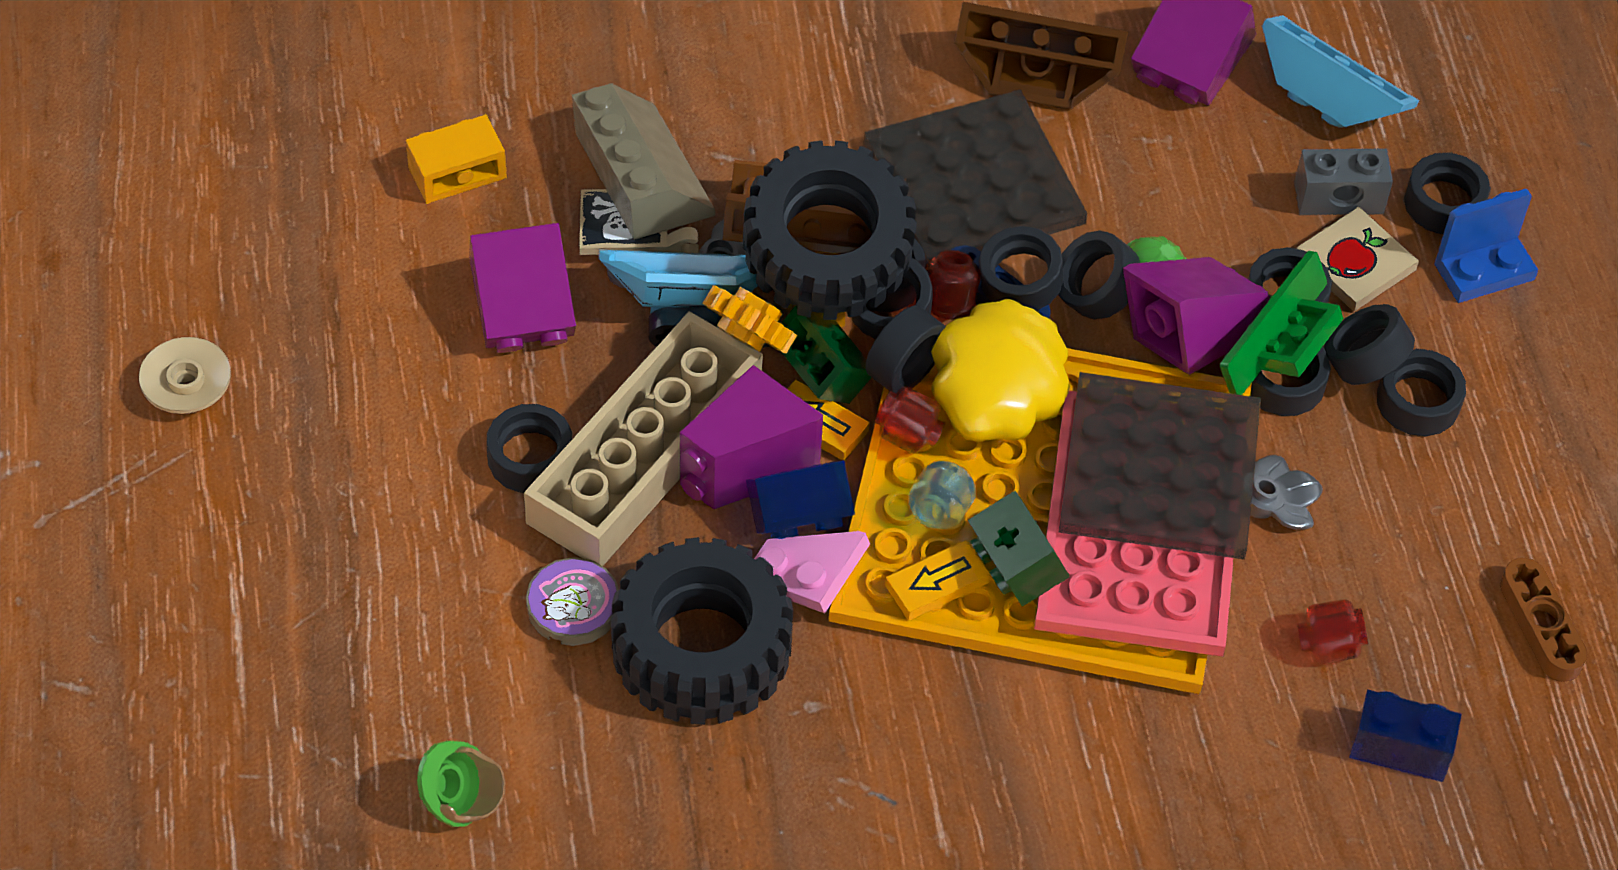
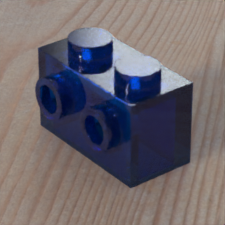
[746,460,855,539]
[1349,689,1462,782]

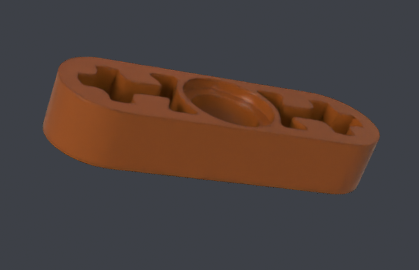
[1500,558,1587,682]

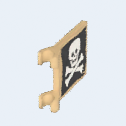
[579,189,698,255]

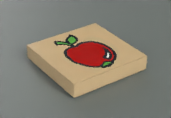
[1296,207,1419,312]

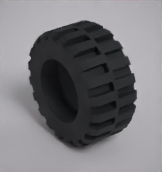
[743,140,917,320]
[611,537,793,725]

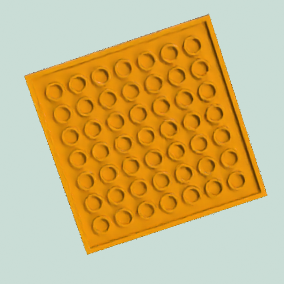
[829,325,1252,694]

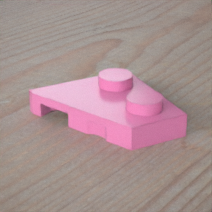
[754,531,870,613]

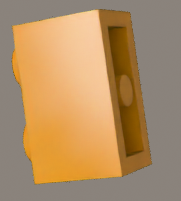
[405,114,507,204]

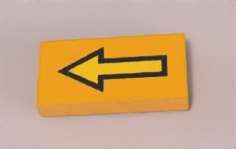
[788,379,870,461]
[885,540,990,621]

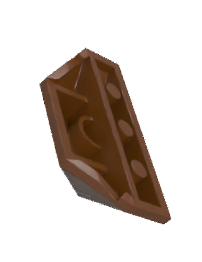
[955,2,1128,110]

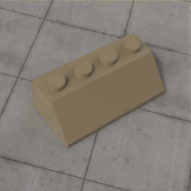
[572,83,715,240]

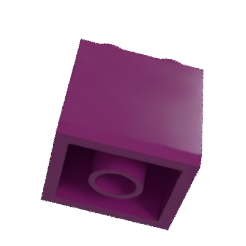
[1131,0,1256,106]
[469,223,576,353]
[1123,257,1270,375]
[680,365,823,509]

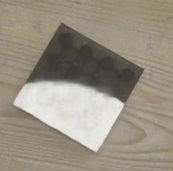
[864,89,1088,269]
[1058,372,1261,560]

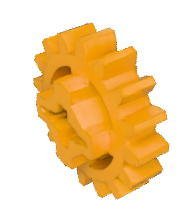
[702,285,797,354]

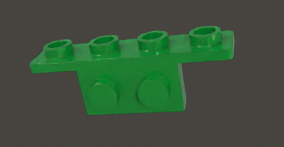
[1220,251,1344,398]

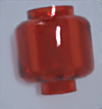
[924,250,980,319]
[874,387,945,454]
[1297,599,1369,664]

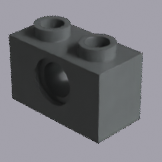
[1294,149,1393,215]

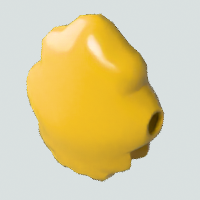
[931,299,1070,442]

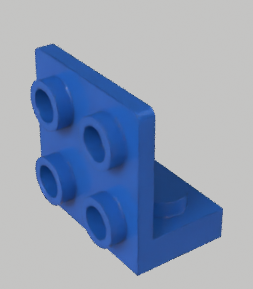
[1434,189,1538,303]

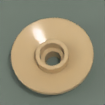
[139,337,231,414]

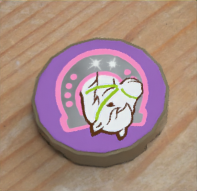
[526,557,618,646]

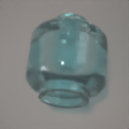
[908,461,976,530]

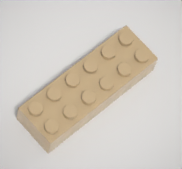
[524,311,763,566]

